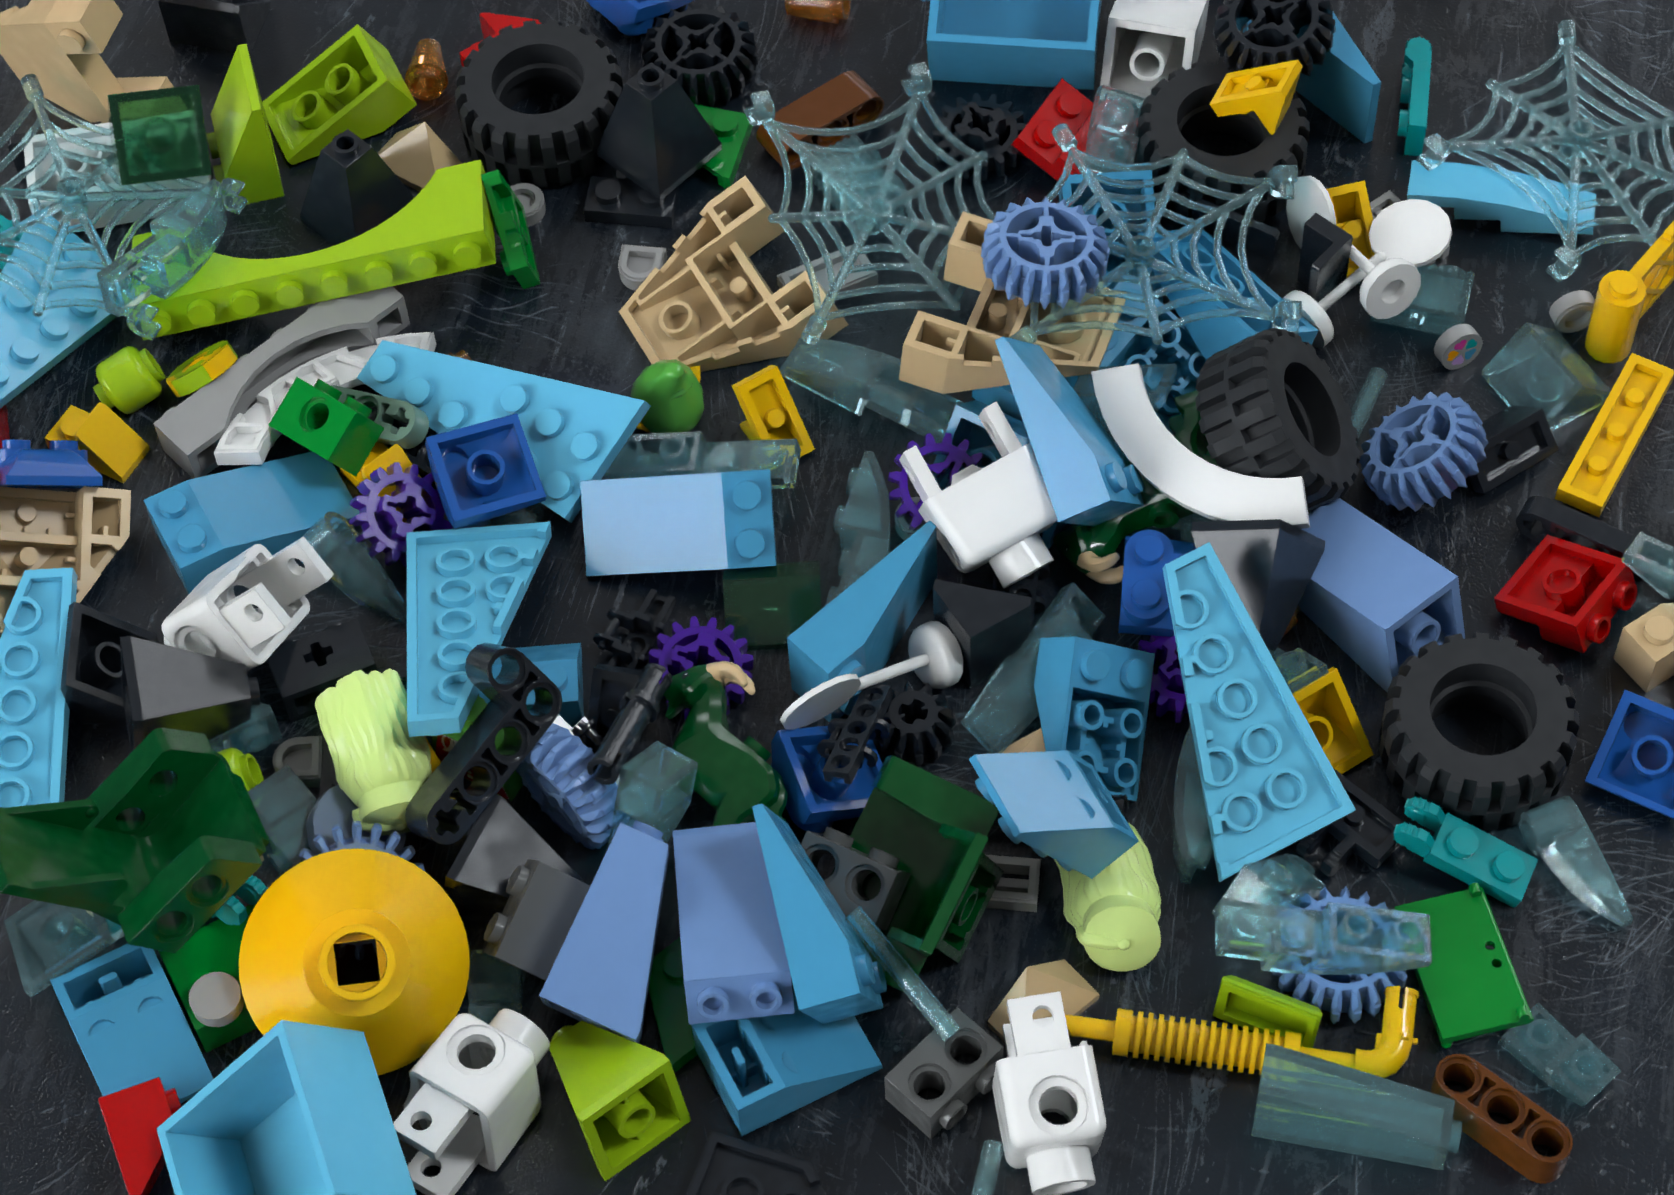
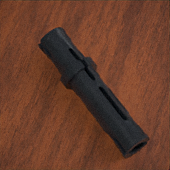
[587,663,672,785]

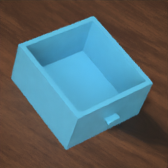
[156,1020,416,1195]

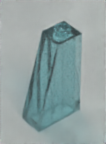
[1251,1043,1462,1170]

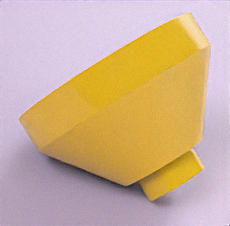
[239,848,470,1075]

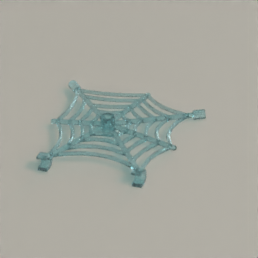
[1416,19,1674,283]
[744,62,995,345]
[0,74,247,341]
[1008,123,1302,345]

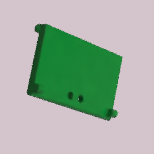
[1394,883,1534,1049]

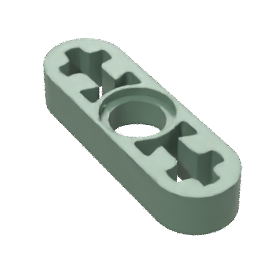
[331,385,429,449]

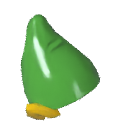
[630,359,704,436]

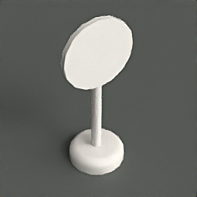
[1286,176,1421,319]
[1282,199,1452,349]
[780,621,963,730]

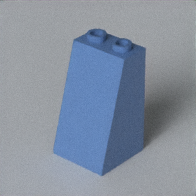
[1297,498,1465,692]
[539,820,669,1043]
[673,822,795,1024]

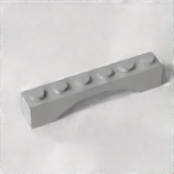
[153,286,410,479]

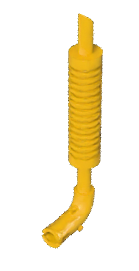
[1065,986,1419,1081]

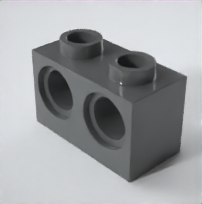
[801,827,911,930]
[884,1007,1003,1139]

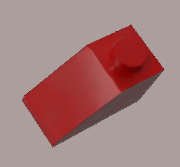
[98,1077,182,1195]

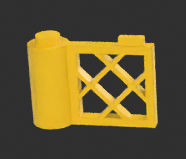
[1585,221,1674,364]

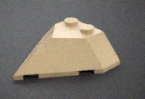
[0,486,131,633]

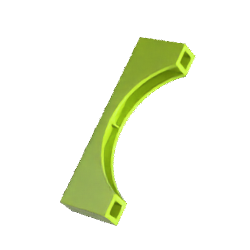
[128,160,496,340]

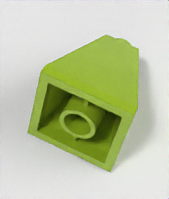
[549,1020,691,1181]

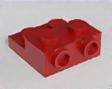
[1011,78,1138,183]
[1494,534,1637,653]

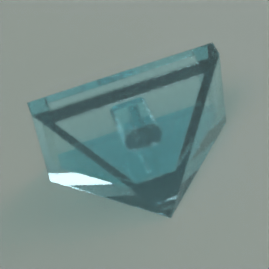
[1621,532,1674,600]

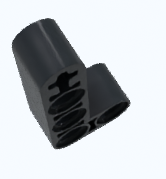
[405,643,563,845]

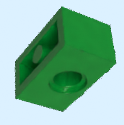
[269,377,384,476]

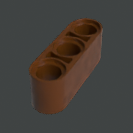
[756,71,884,170]
[1430,1054,1573,1184]

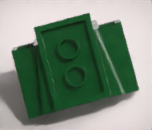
[0,728,270,953]
[831,755,1004,995]

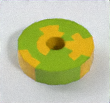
[166,341,238,397]

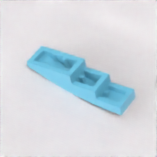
[1407,160,1596,235]

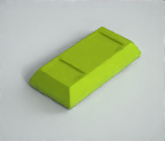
[1213,975,1323,1048]

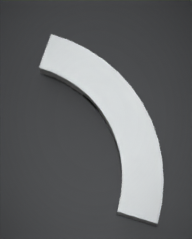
[214,332,436,465]
[1091,363,1310,529]

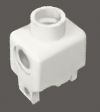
[899,401,1057,588]
[161,536,334,672]
[992,991,1106,1195]
[393,1008,550,1195]

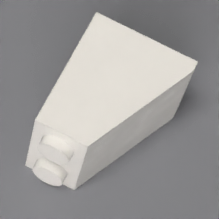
[1099,0,1209,105]

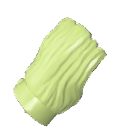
[315,668,432,835]
[1054,823,1161,972]

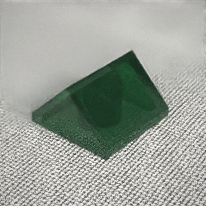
[107,85,212,186]
[723,561,822,651]

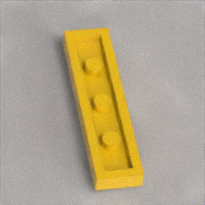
[1555,353,1674,517]

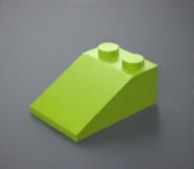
[262,24,417,165]
[206,43,285,207]

